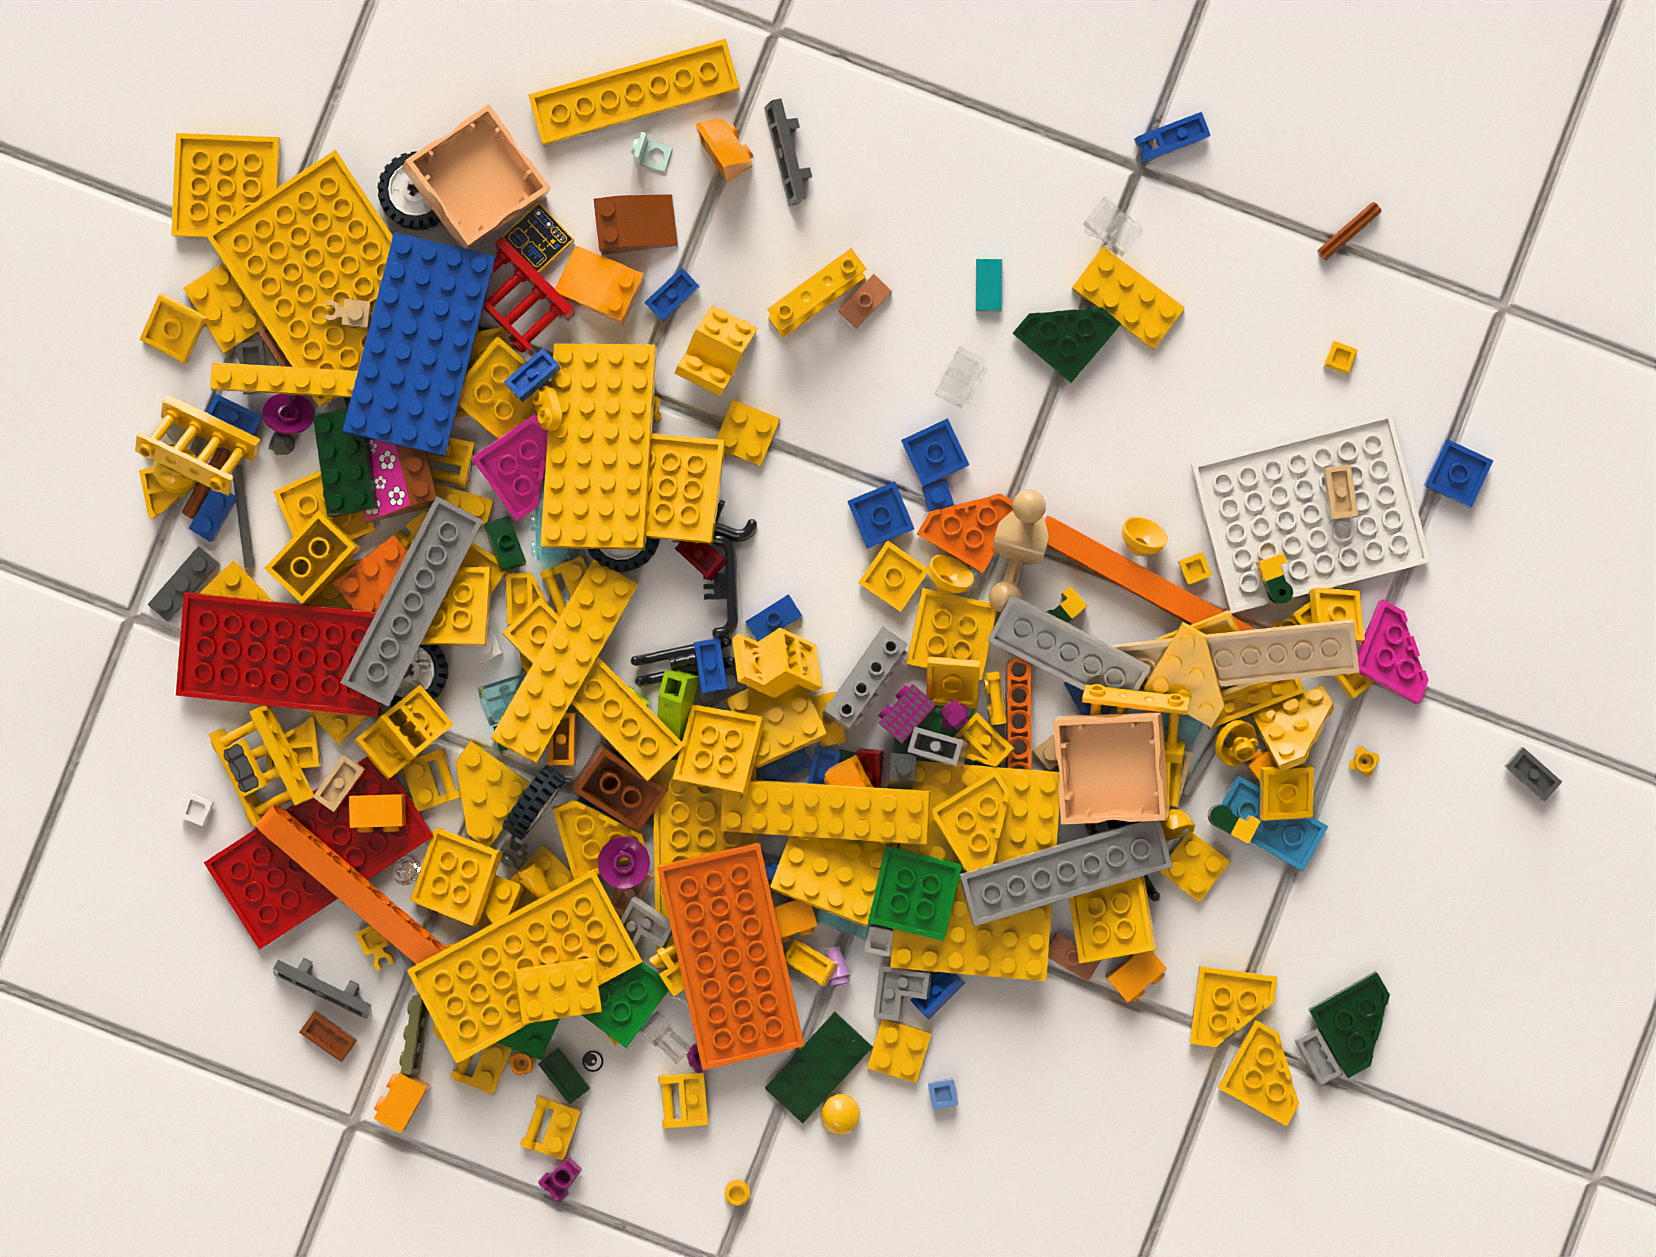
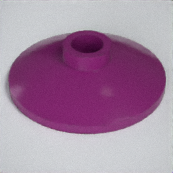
[262,394,315,434]
[598,837,650,889]

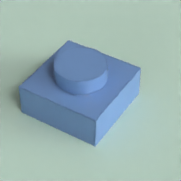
[928,1078,958,1110]

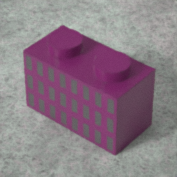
[878,684,936,744]

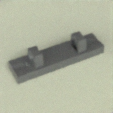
[764,98,812,206]
[273,958,371,1020]

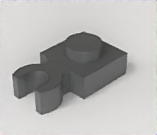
[500,835,528,870]

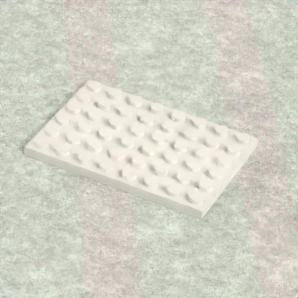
[1191,413,1431,613]

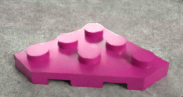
[471,413,548,522]
[1357,600,1429,704]

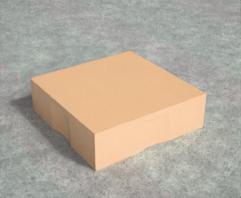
[402,104,551,250]
[1053,712,1170,824]

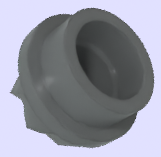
[269,431,295,455]

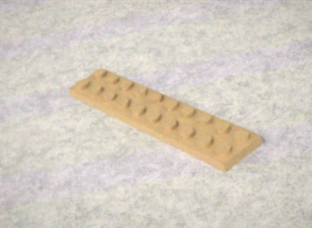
[1111,619,1359,692]

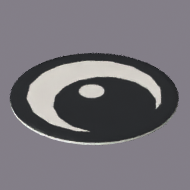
[582,1051,604,1072]

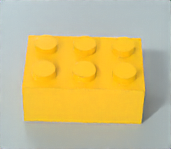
[264,511,361,605]
[514,957,602,1024]

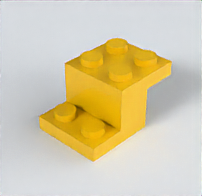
[674,306,758,396]
[732,628,822,698]
[354,685,454,780]

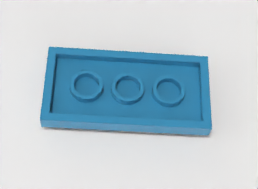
[1221,775,1328,871]

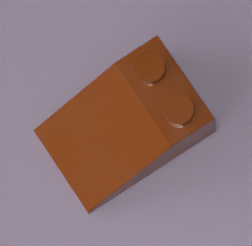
[593,194,678,255]
[573,742,668,833]

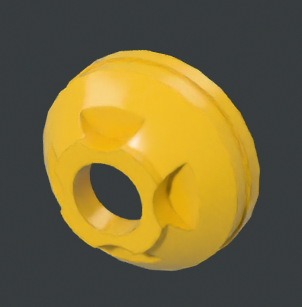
[153,446,198,493]
[1121,517,1168,556]
[928,554,974,594]
[1215,720,1257,766]

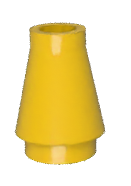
[517,862,551,900]

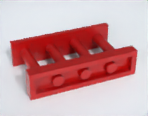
[483,236,575,356]

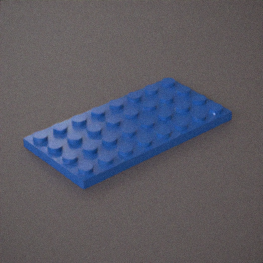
[343,232,496,457]

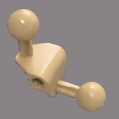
[989,489,1049,613]

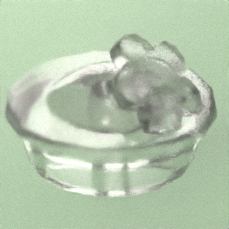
[392,855,421,886]

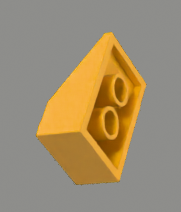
[695,119,754,183]
[555,246,645,325]

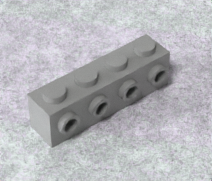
[822,627,908,731]

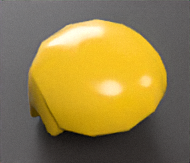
[1160,809,1196,841]
[820,1094,860,1135]

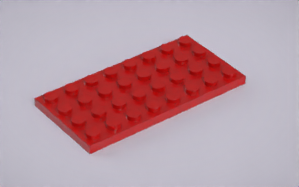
[175,592,381,717]
[204,756,434,950]

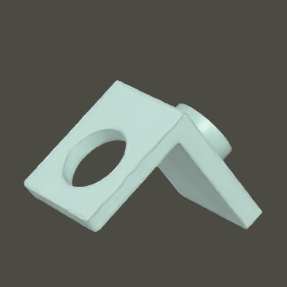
[631,132,672,172]

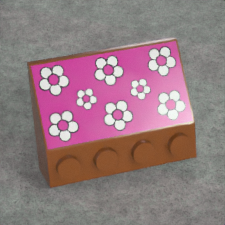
[363,439,440,524]

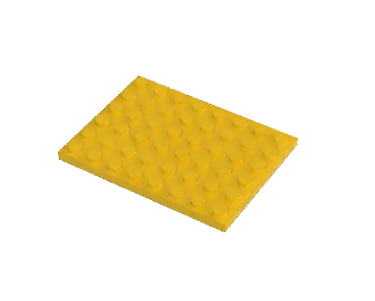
[206,150,393,408]
[890,761,1060,981]

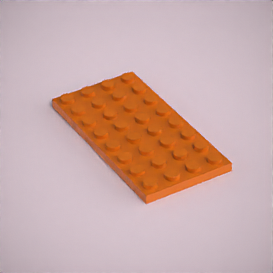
[657,842,804,1070]

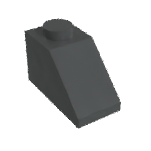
[880,753,916,790]

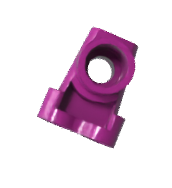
[939,699,969,730]
[538,1157,582,1203]

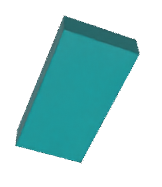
[976,259,1002,311]

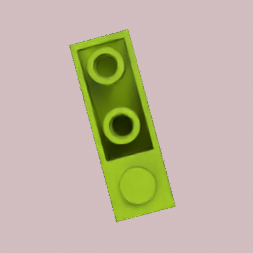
[657,669,700,742]

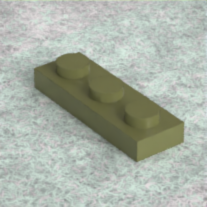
[399,994,429,1075]

